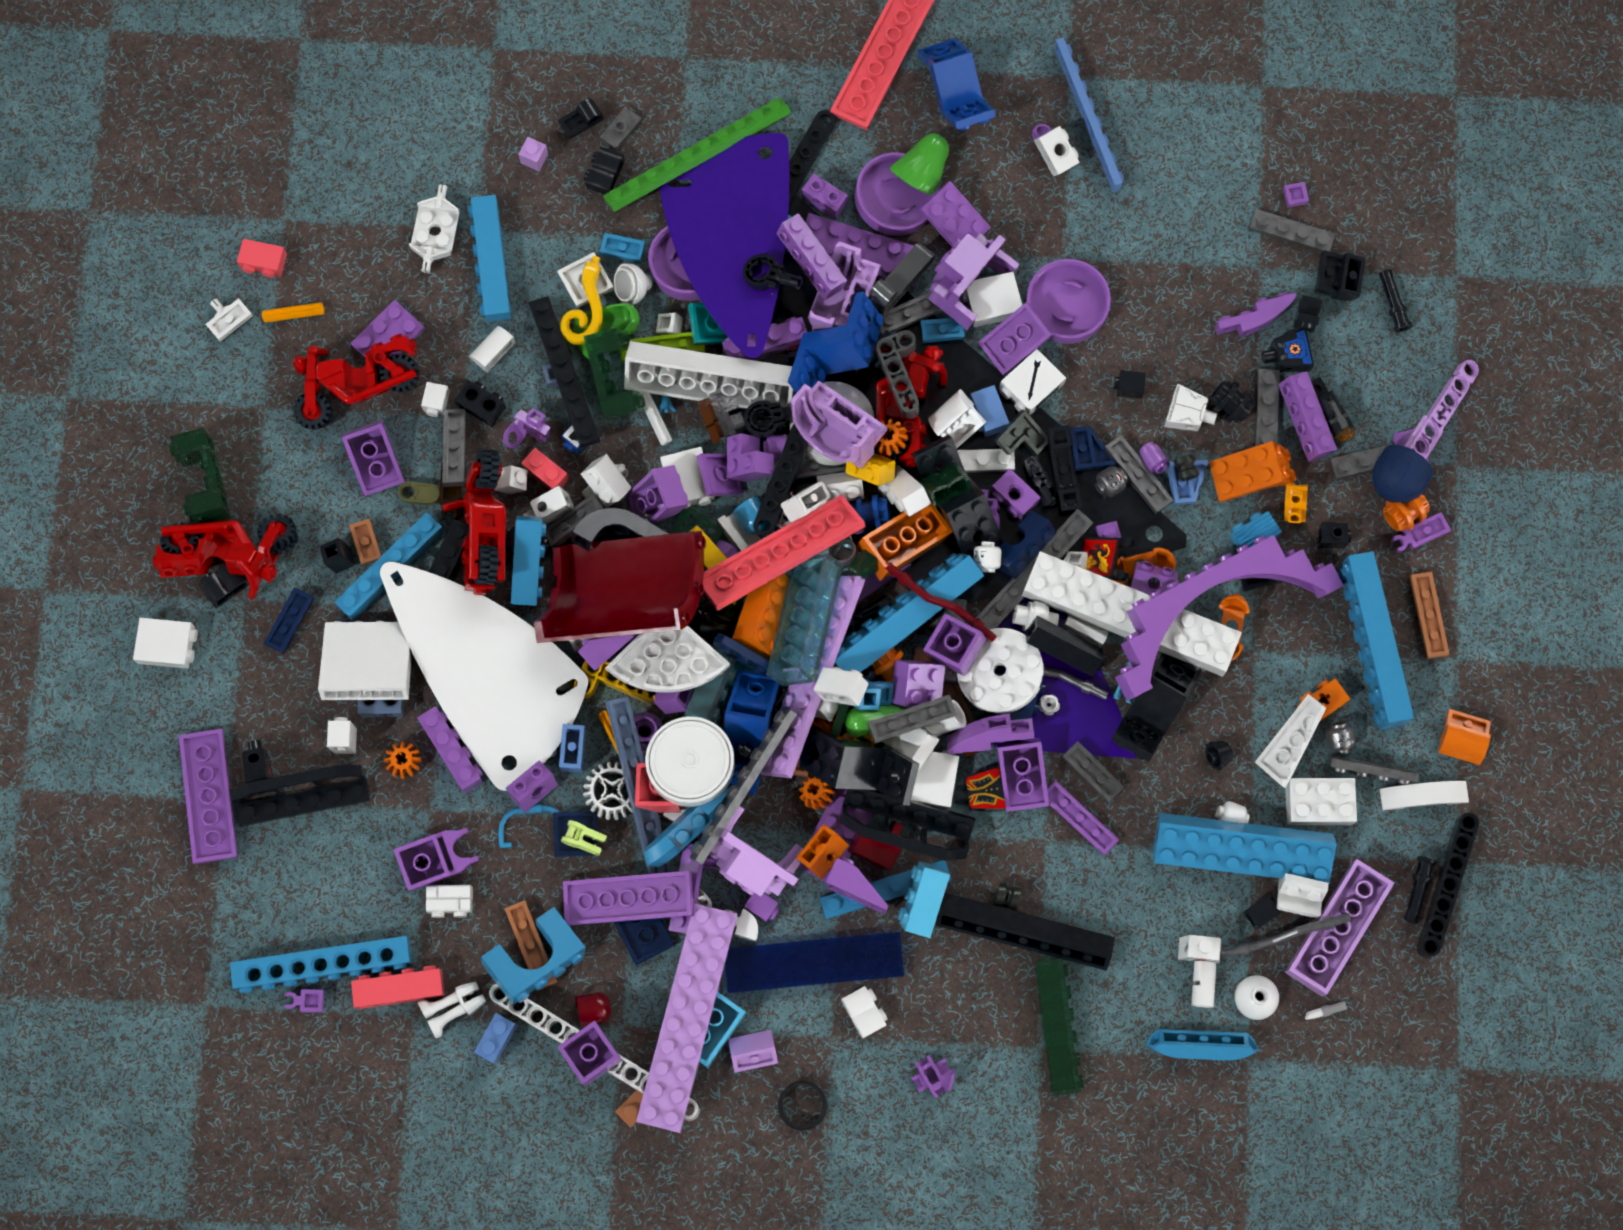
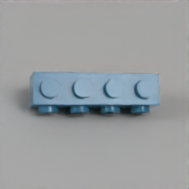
[511,516,546,606]

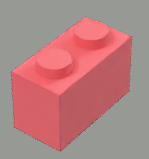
[237,239,287,278]
[521,448,569,491]

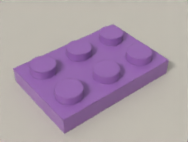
[919,181,991,247]
[350,300,425,372]
[978,303,1053,376]

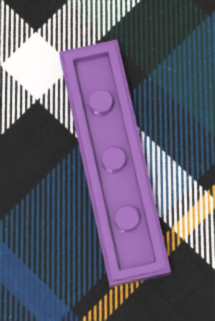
[1047,780,1119,856]

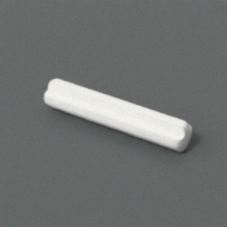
[637,391,672,446]

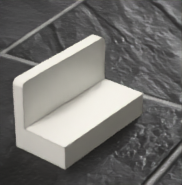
[717,513,761,552]
[1062,615,1109,648]

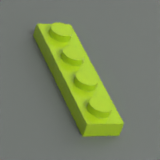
[619,332,705,363]

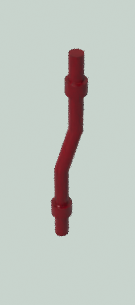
[885,562,997,642]

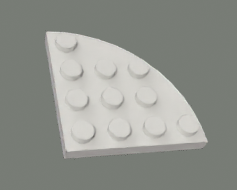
[606,626,730,693]

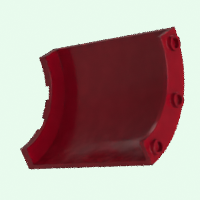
[534,530,706,643]

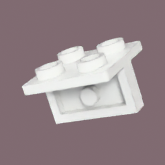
[1277,873,1329,919]

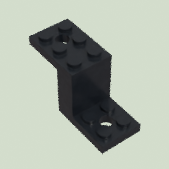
[911,434,1003,559]
[1111,653,1200,762]
[799,725,920,805]

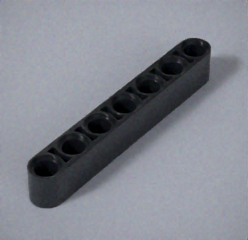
[1417,812,1479,958]

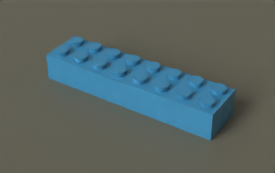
[1338,551,1414,730]
[833,553,984,673]
[1152,813,1337,884]

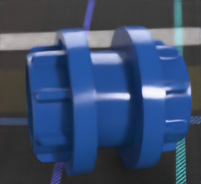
[850,494,892,534]

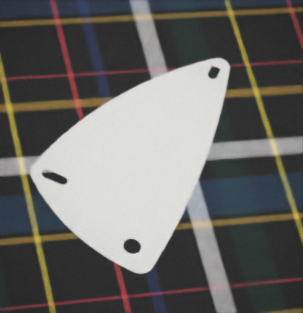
[380,562,588,791]

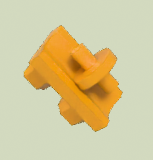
[1284,484,1308,523]

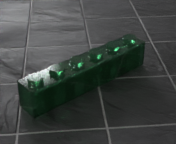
[1034,959,1084,1097]

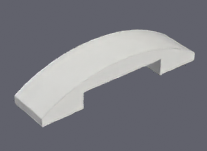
[1379,781,1469,811]

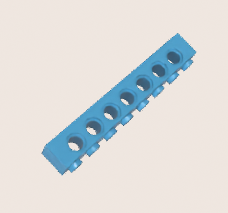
[230,936,412,994]

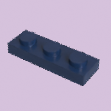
[263,587,315,654]
[713,635,778,676]

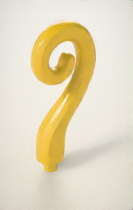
[560,256,603,345]

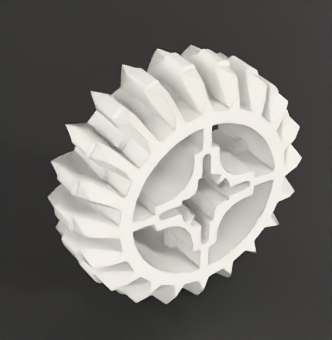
[583,762,633,820]

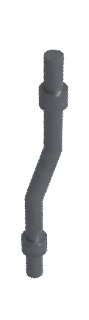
[1044,667,1109,700]
[1221,913,1352,959]

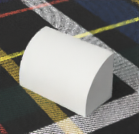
[469,326,515,373]

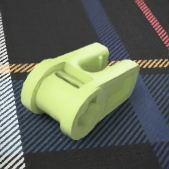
[561,820,607,856]

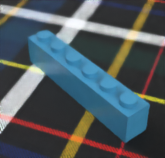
[468,195,512,322]
[334,512,445,622]

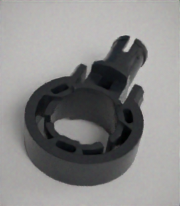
[743,254,802,291]
[744,401,793,438]

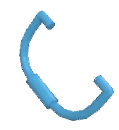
[498,804,559,848]

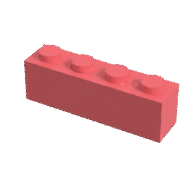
[351,965,445,1009]

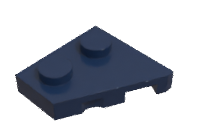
[1069,426,1116,471]

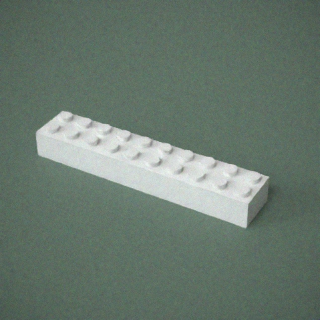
[1022,551,1242,677]

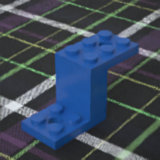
[917,38,996,130]
[788,291,883,393]
[724,669,782,795]

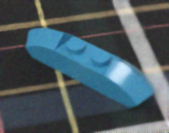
[644,787,729,867]
[1146,1029,1259,1060]

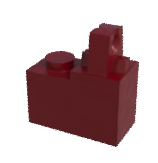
[847,821,903,870]

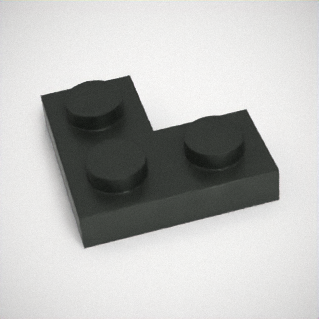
[994,410,1049,455]

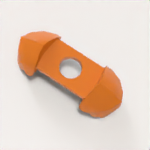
[1113,548,1176,585]
[1219,593,1250,661]

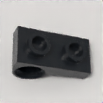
[558,98,604,139]

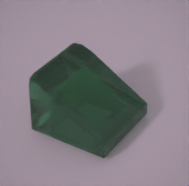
[848,549,878,580]

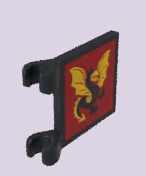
[1080,536,1136,582]

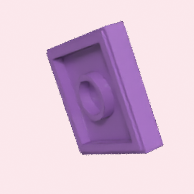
[696,453,743,496]

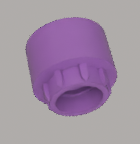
[633,712,663,752]

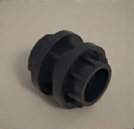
[1209,380,1255,423]

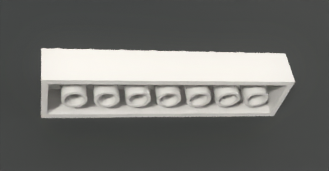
[624,341,795,410]

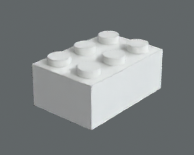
[1285,778,1357,825]

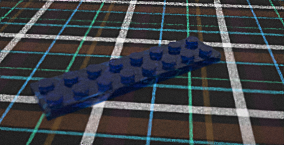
[725,932,904,993]

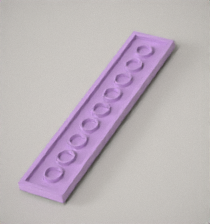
[760,575,865,778]
[636,903,738,1134]

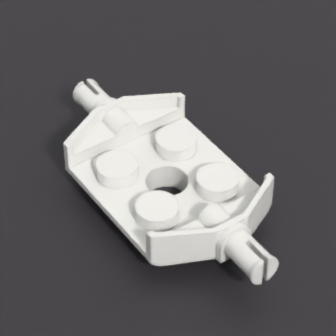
[409,184,460,273]

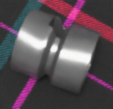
[829,538,861,576]

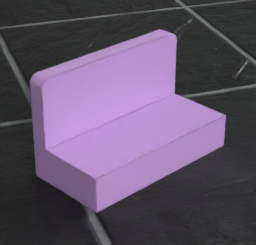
[728,1030,778,1073]

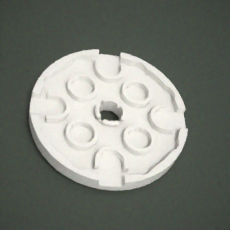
[957,628,1044,714]

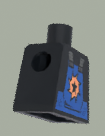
[1261,328,1314,372]

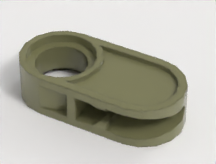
[398,481,440,506]

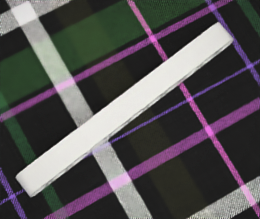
[489,984,700,1121]

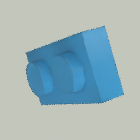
[600,233,646,263]
[920,318,965,343]

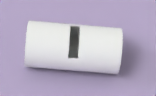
[1191,961,1217,1008]

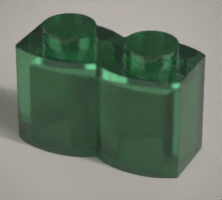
[921,464,972,506]

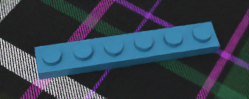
[820,860,952,920]

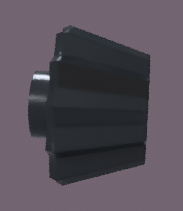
[1205,741,1234,771]

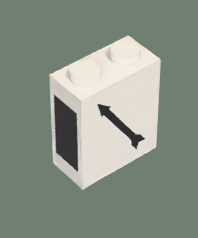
[999,349,1066,415]

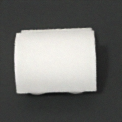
[928,389,986,449]

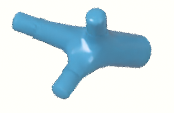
[658,395,676,413]

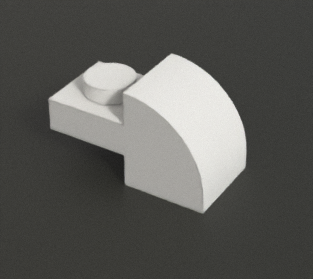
[724,909,758,942]

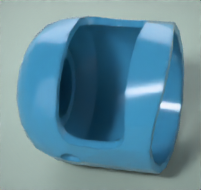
[732,496,769,534]

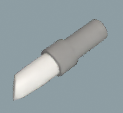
[1305,1001,1347,1020]

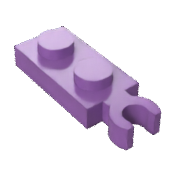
[1391,512,1451,553]

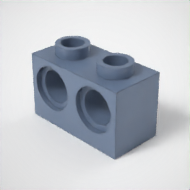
[358,700,404,718]

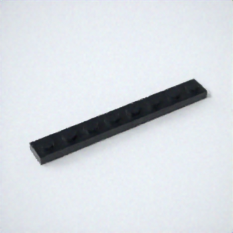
[529,296,600,448]

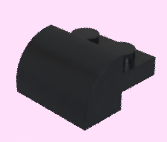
[1315,250,1366,301]

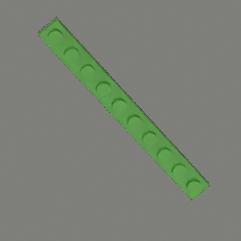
[603,97,791,212]

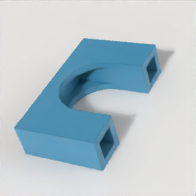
[481,907,585,1005]

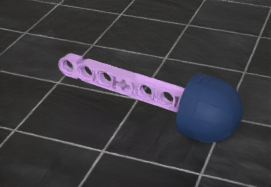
[1372,360,1479,503]

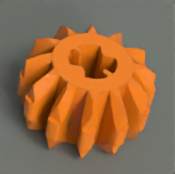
[874,419,908,456]
[384,741,422,779]
[799,774,837,810]

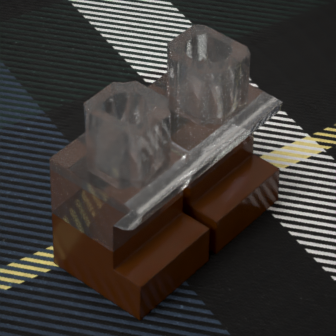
[697,394,745,444]

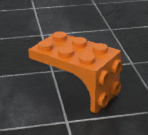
[1209,441,1296,503]

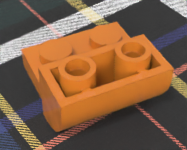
[1438,709,1491,765]

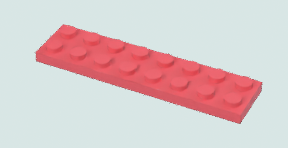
[830,0,935,131]
[703,494,865,610]

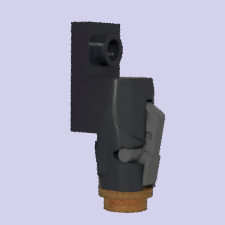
[1311,377,1356,444]

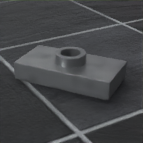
[600,107,642,151]

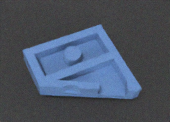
[1167,460,1208,505]

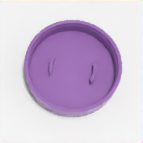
[854,152,939,236]
[648,226,700,301]
[1026,259,1111,344]

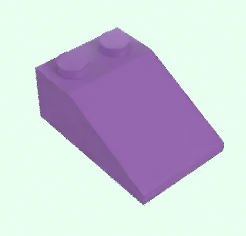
[342,419,405,496]
[625,465,689,526]
[578,634,637,671]
[996,738,1049,812]
[825,857,888,915]

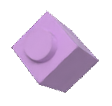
[518,137,548,171]

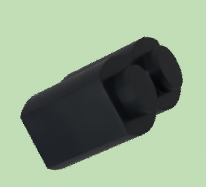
[584,147,625,194]
[198,562,249,609]

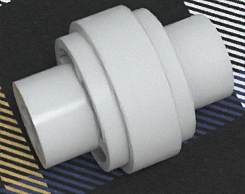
[1012,600,1059,631]

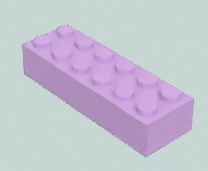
[1284,859,1394,997]

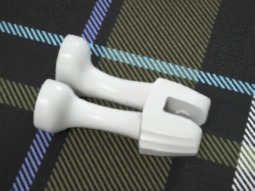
[417,982,486,1039]

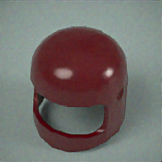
[575,992,611,1027]

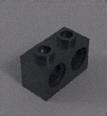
[454,380,506,427]

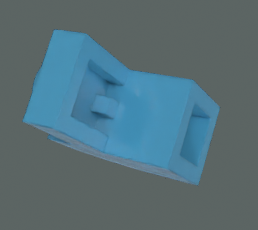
[854,679,894,710]

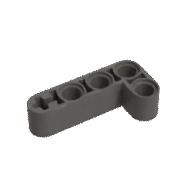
[869,242,936,314]
[876,330,919,419]

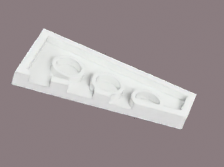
[1255,694,1326,788]

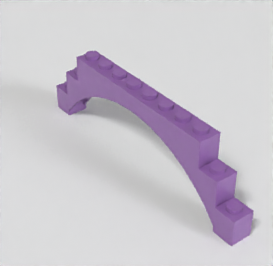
[1115,535,1344,700]

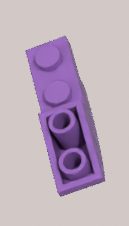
[1215,292,1297,337]
[946,713,1034,754]

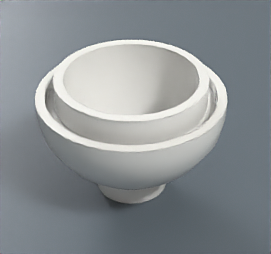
[613,263,652,305]
[1235,975,1279,1020]

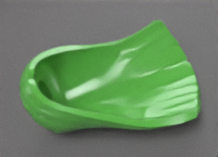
[890,133,949,195]
[572,303,640,360]
[845,704,911,738]

